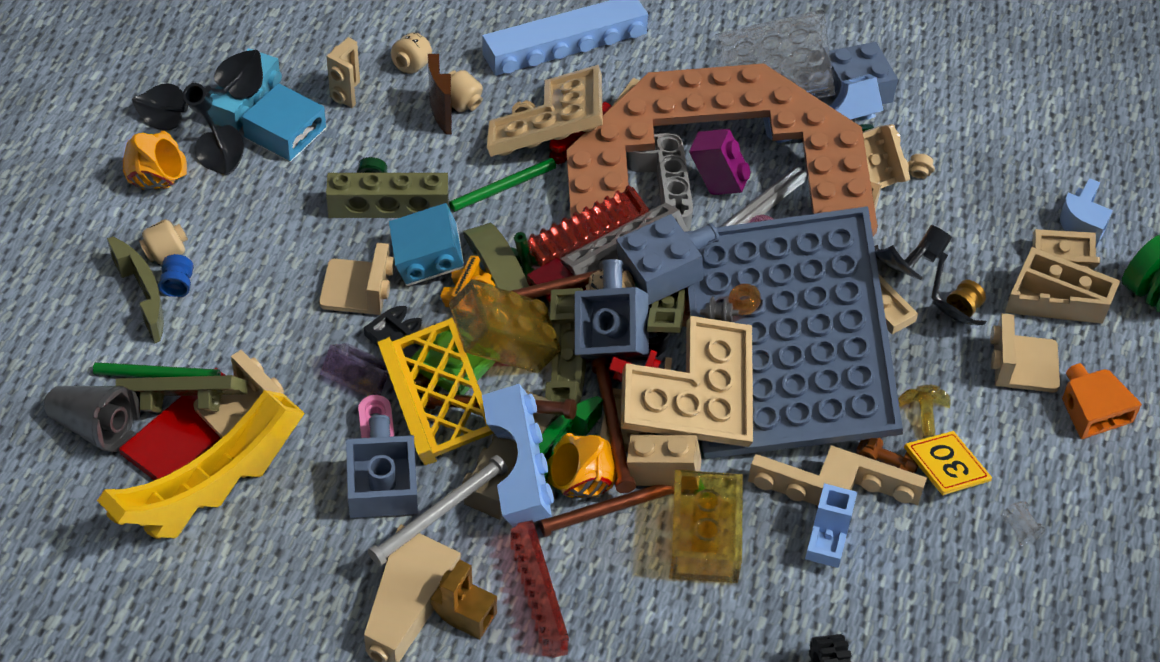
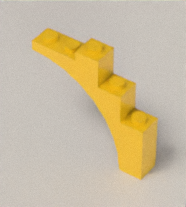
[97,390,305,539]

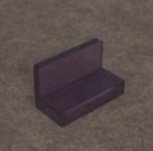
[320,343,389,397]

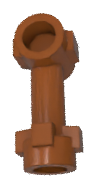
[856,437,918,473]

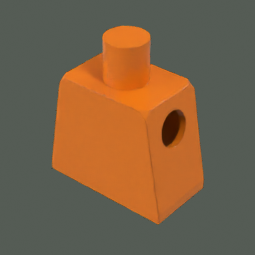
[1062,363,1142,439]

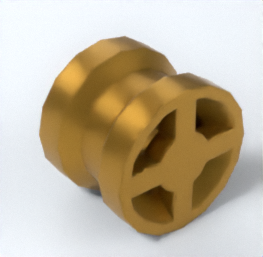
[946,280,986,317]

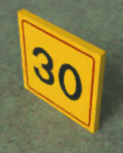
[904,431,992,495]

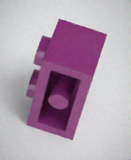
[689,129,751,195]

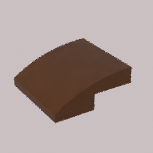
[428,54,452,135]

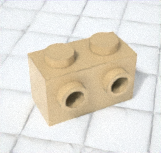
[627,434,702,486]

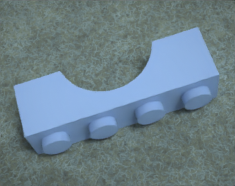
[763,74,883,143]
[482,384,554,528]

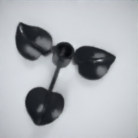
[132,50,263,175]
[874,225,987,326]

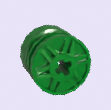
[1122,235,1160,313]

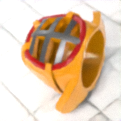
[123,131,187,190]
[547,433,616,498]

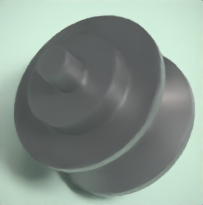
[700,296,739,322]

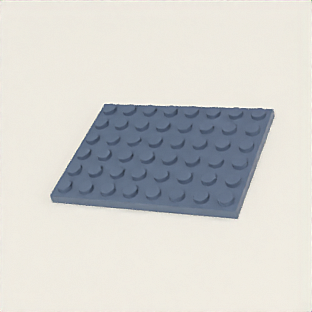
[687,206,903,459]

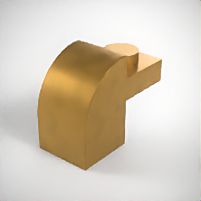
[430,559,497,640]

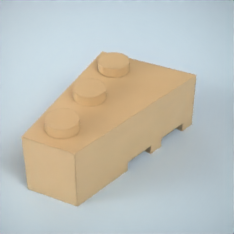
[1005,247,1120,324]

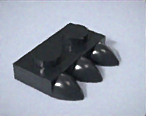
[364,306,428,369]

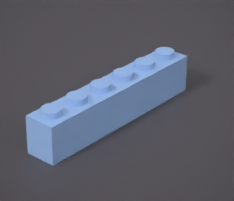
[482,0,648,76]

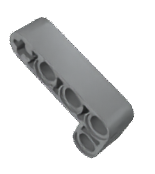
[626,133,693,231]

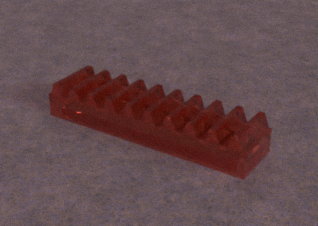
[527,185,649,267]
[510,520,569,658]

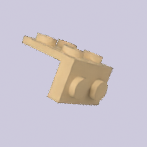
[319,243,395,315]
[990,313,1060,393]
[193,350,284,438]

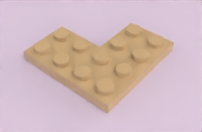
[487,65,603,157]
[621,316,753,447]

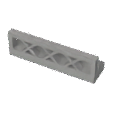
[560,203,688,288]

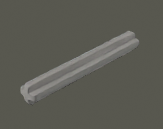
[722,167,807,227]

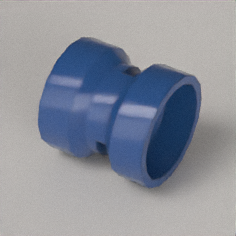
[158,254,194,297]

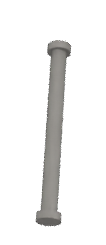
[368,455,508,567]

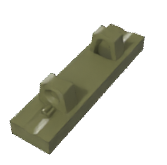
[115,375,248,413]

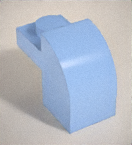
[1060,178,1113,247]
[805,483,857,568]

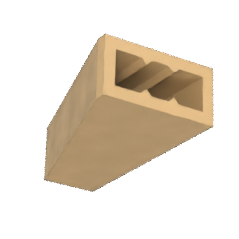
[364,524,461,662]

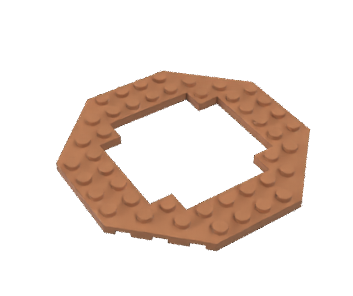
[567,63,878,327]

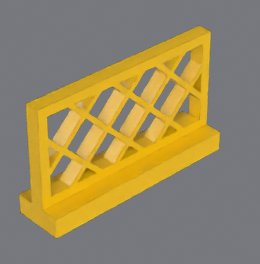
[378,318,494,465]

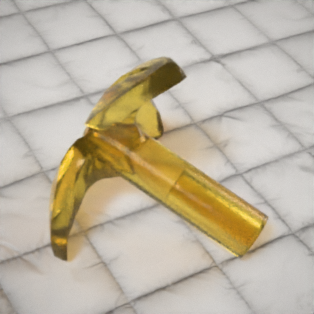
[898,384,951,439]

